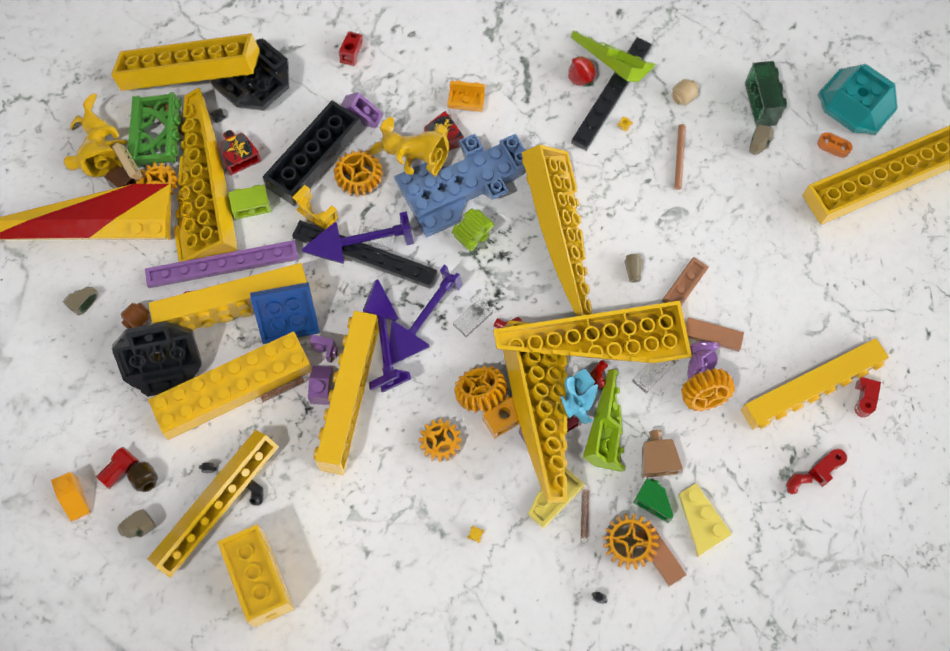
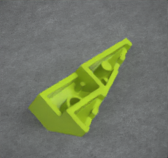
[571,31,655,82]
[583,369,625,472]

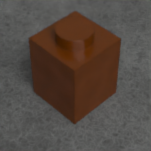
[104,164,136,189]

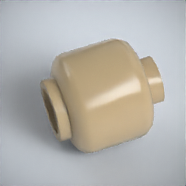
[671,79,699,105]

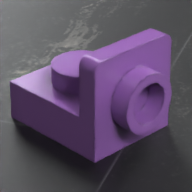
[310,335,338,363]

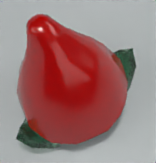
[568,56,596,87]

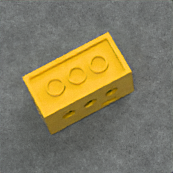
[217,524,295,628]

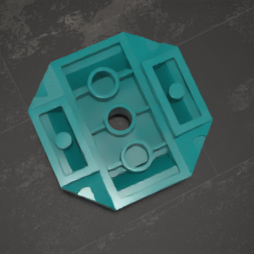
[818,64,898,135]

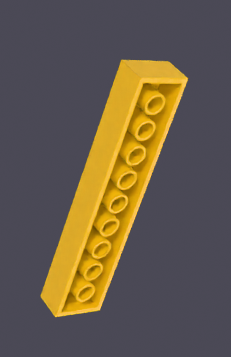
[802,125,950,225]

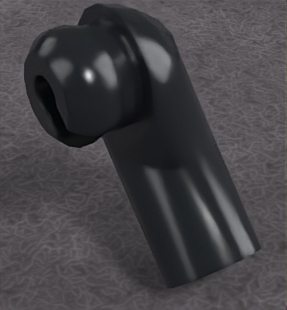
[246,479,264,506]

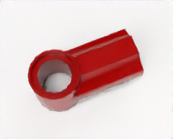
[96,447,139,489]

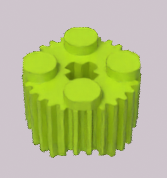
[451,208,495,252]

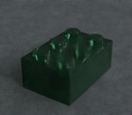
[745,61,787,126]

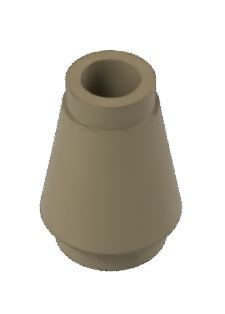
[624,254,643,283]

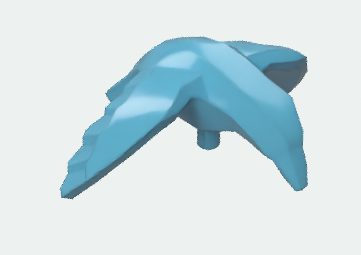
[561,376,598,424]

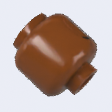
[121,302,150,329]

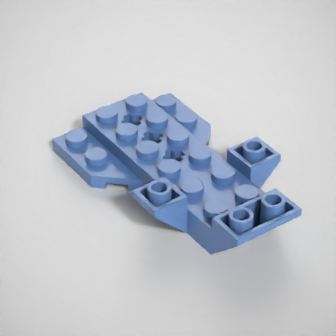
[394,134,526,238]

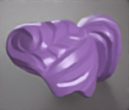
[687,341,719,378]

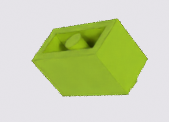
[228,184,271,220]

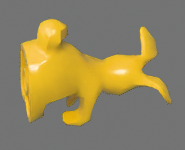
[64,93,128,178]
[368,116,449,177]

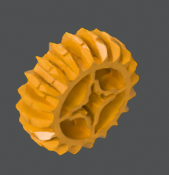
[333,149,383,197]
[454,365,507,414]
[681,368,735,412]
[603,513,659,570]

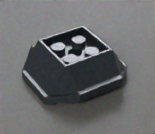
[211,38,289,111]
[112,321,202,397]

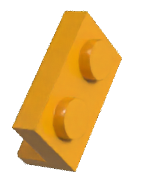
[447,80,485,112]

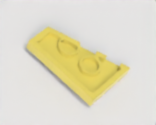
[528,468,585,529]
[678,483,732,557]

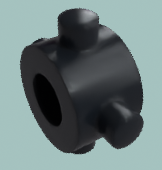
[210,108,226,123]
[199,462,217,473]
[592,591,607,604]

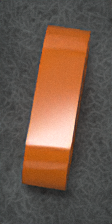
[817,132,852,158]

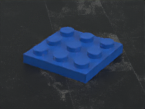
[250,282,320,344]

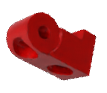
[339,31,363,66]
[854,377,881,418]
[808,449,847,487]

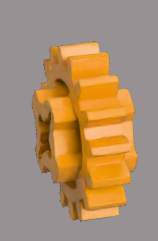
[136,162,178,195]
[418,418,462,463]

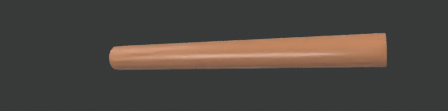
[674,124,685,190]

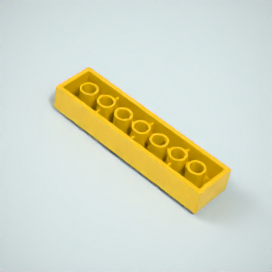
[111,33,260,91]
[148,262,307,331]
[313,311,379,475]
[148,331,312,440]

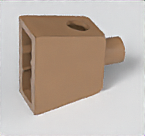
[641,430,683,478]

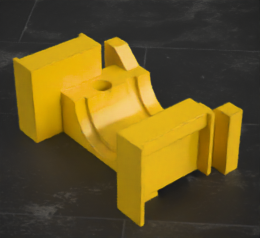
[292,185,339,229]

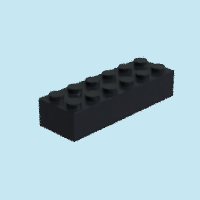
[263,100,362,206]

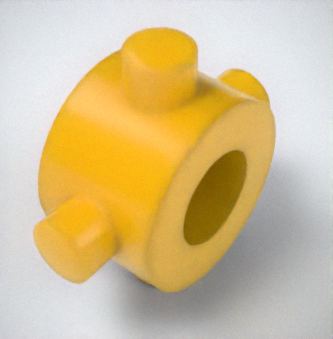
[617,117,633,131]
[467,526,484,543]

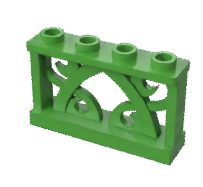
[128,92,182,168]

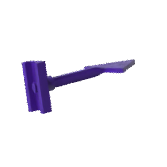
[302,211,414,264]
[389,264,463,365]
[363,279,411,393]

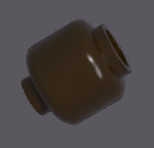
[127,462,158,492]

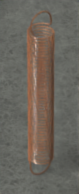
[255,374,309,404]
[581,484,589,544]

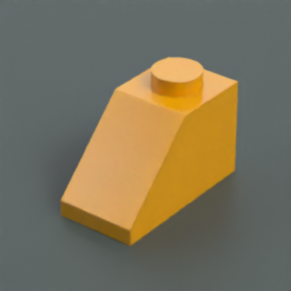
[51,472,91,522]

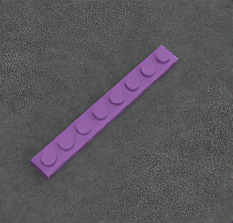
[145,240,299,288]

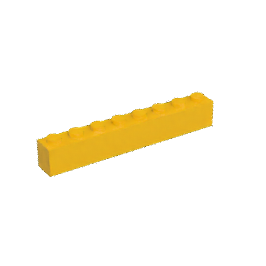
[741,338,889,430]
[147,430,279,578]

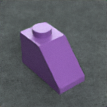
[341,92,383,128]
[308,366,333,405]

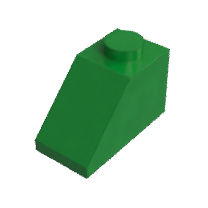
[633,478,674,523]

